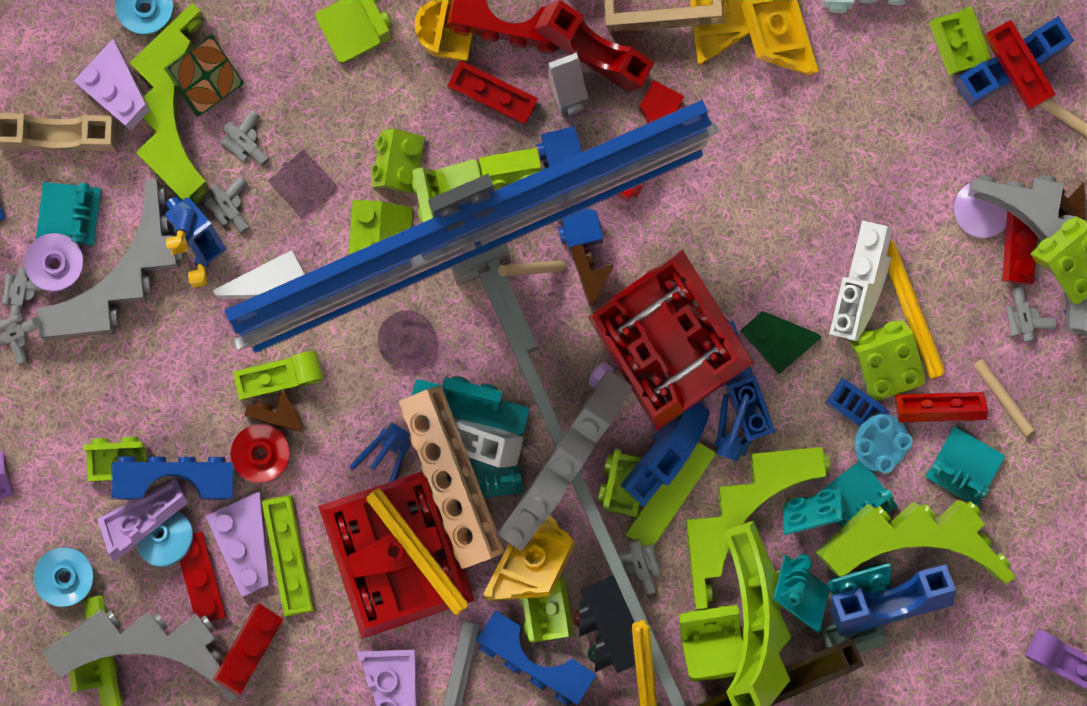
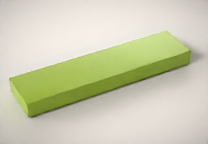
[626,442,716,547]
[262,495,314,617]

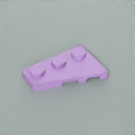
[74,39,150,131]
[97,478,188,562]
[206,491,270,597]
[356,650,418,706]

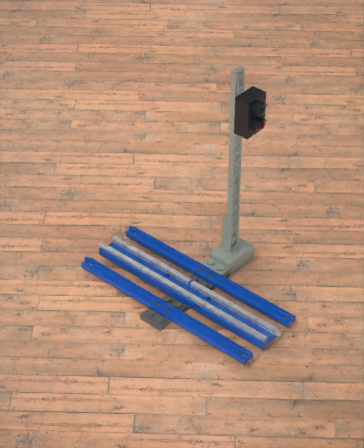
[225,100,720,706]

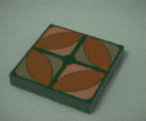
[164,35,244,117]

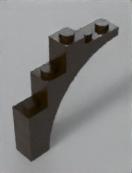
[696,638,864,706]

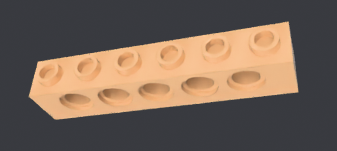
[398,385,505,569]

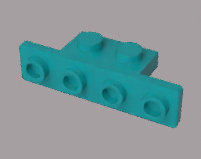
[411,376,529,436]

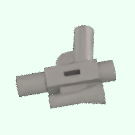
[220,110,269,166]
[204,176,249,234]
[2,267,46,318]
[1006,287,1056,342]
[0,313,41,364]
[617,539,661,595]

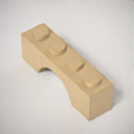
[0,113,118,151]

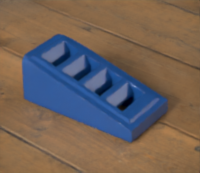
[824,377,890,427]

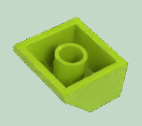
[349,199,413,255]

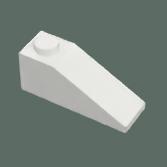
[548,53,589,115]
[213,250,305,299]
[429,418,524,468]

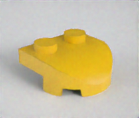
[415,0,473,63]

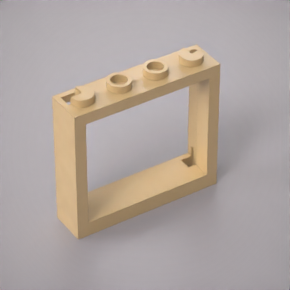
[605,0,725,33]

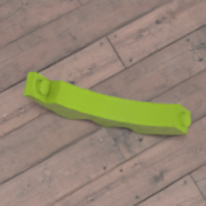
[130,2,209,204]
[686,447,830,610]

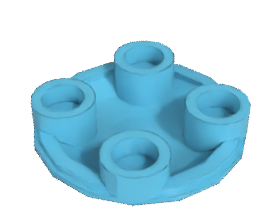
[854,414,913,473]

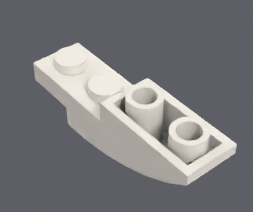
[829,220,893,341]

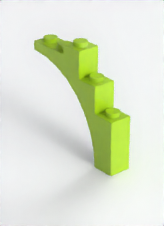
[815,500,1015,584]
[724,521,791,706]

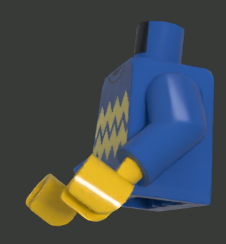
[165,197,227,288]

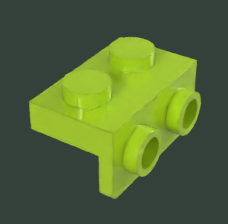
[929,6,991,76]
[371,128,425,194]
[83,437,148,482]
[520,577,574,643]

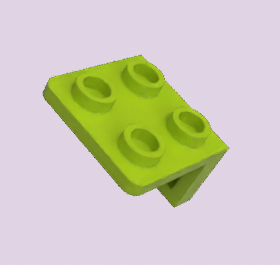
[315,0,393,63]
[412,159,482,223]
[1030,216,1087,304]
[848,320,926,401]
[597,449,642,518]
[679,605,743,682]

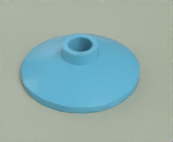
[115,0,174,35]
[137,511,193,567]
[34,547,94,607]

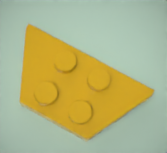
[689,0,750,66]
[741,0,819,76]
[483,515,575,601]

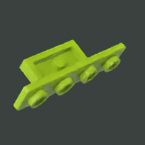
[62,595,123,706]

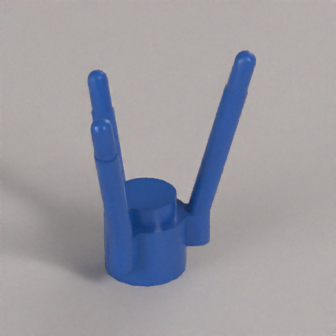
[715,393,753,461]
[350,423,411,482]

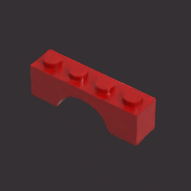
[445,0,561,54]
[534,0,655,92]
[616,80,686,202]

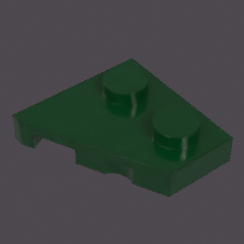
[740,311,822,375]

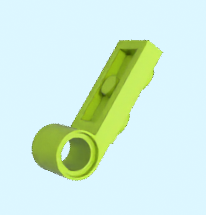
[233,351,324,401]

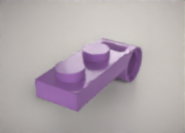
[1024,629,1087,690]

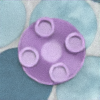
[953,183,1007,239]

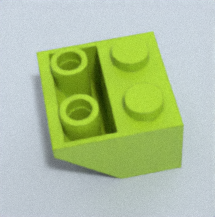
[479,148,541,191]

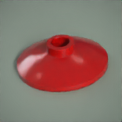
[231,424,290,483]

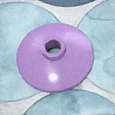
[24,233,84,291]

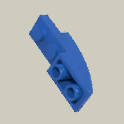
[718,320,776,442]
[620,402,710,506]

